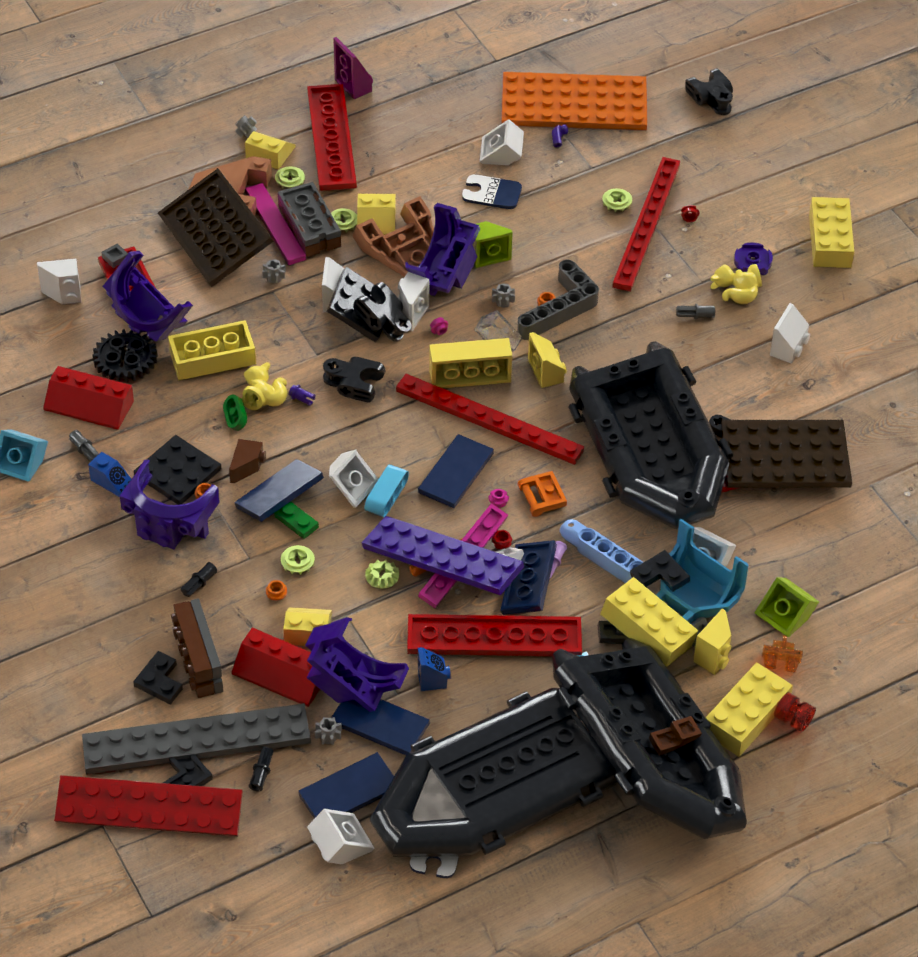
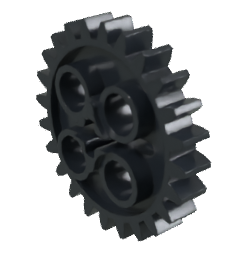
[92,329,158,383]

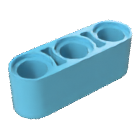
[364,464,409,517]

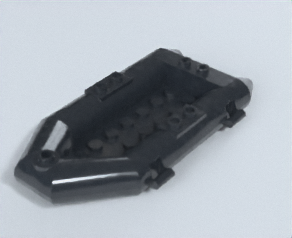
[568,341,733,529]
[552,638,747,839]
[370,688,618,857]

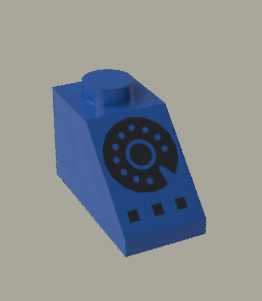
[88,452,131,497]
[418,647,451,691]

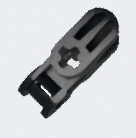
[685,68,733,115]
[353,282,412,341]
[323,357,386,403]

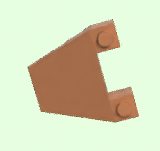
[188,156,272,217]
[353,196,434,277]

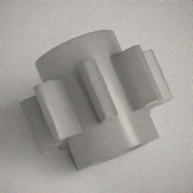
[235,115,257,138]
[262,260,286,283]
[492,283,515,308]
[315,717,342,745]

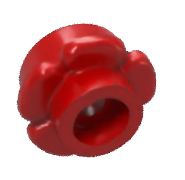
[681,205,700,222]
[492,530,512,549]

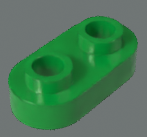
[223,394,247,431]

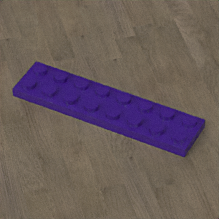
[361,516,524,596]

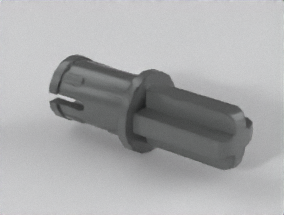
[676,304,716,319]
[69,430,99,461]

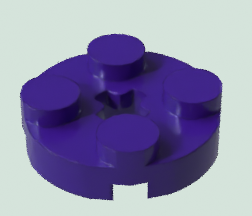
[734,242,773,275]

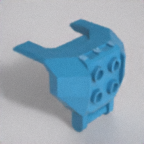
[656,519,749,624]

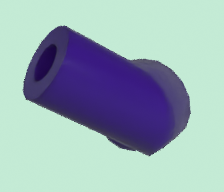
[551,124,569,147]

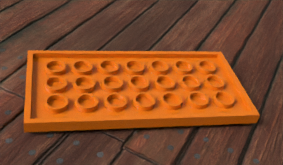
[501,72,647,130]

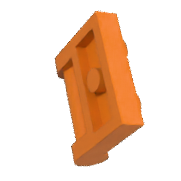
[517,471,567,517]

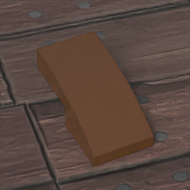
[649,716,702,756]

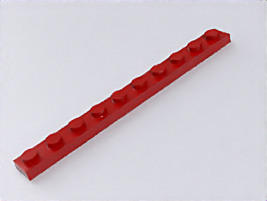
[612,157,680,292]
[396,374,584,465]

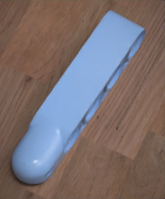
[560,519,643,583]

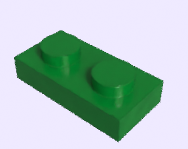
[274,502,319,539]

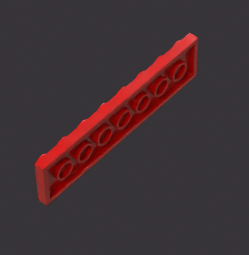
[307,84,357,191]
[407,614,582,656]
[54,775,243,837]

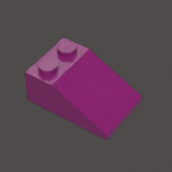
[333,37,373,99]

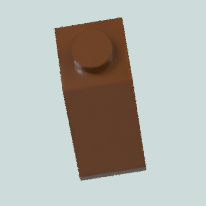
[229,439,266,483]

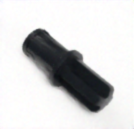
[181,562,218,597]
[248,747,274,791]

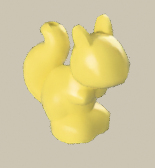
[711,264,762,305]
[242,362,288,410]

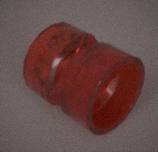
[774,692,816,732]

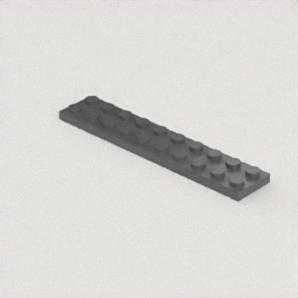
[82,703,311,775]

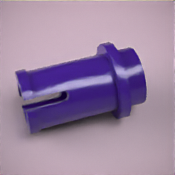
[289,385,316,406]

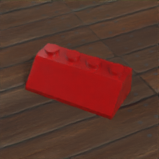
[43,366,134,430]
[231,627,320,707]

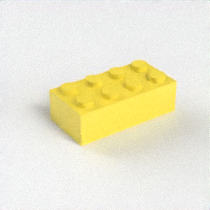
[809,197,854,268]
[168,320,256,381]
[429,338,512,388]
[600,577,699,667]
[706,662,793,757]

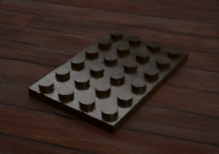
[158,168,274,287]
[721,420,852,488]

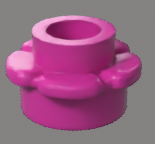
[430,317,449,335]
[488,489,509,508]

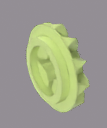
[275,166,305,189]
[602,188,632,212]
[331,208,357,232]
[281,545,315,575]
[365,559,399,589]

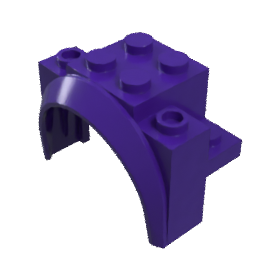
[405,203,480,296]
[102,251,193,342]
[120,460,220,550]
[305,617,409,712]

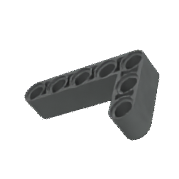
[517,259,599,340]

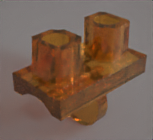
[762,635,803,673]

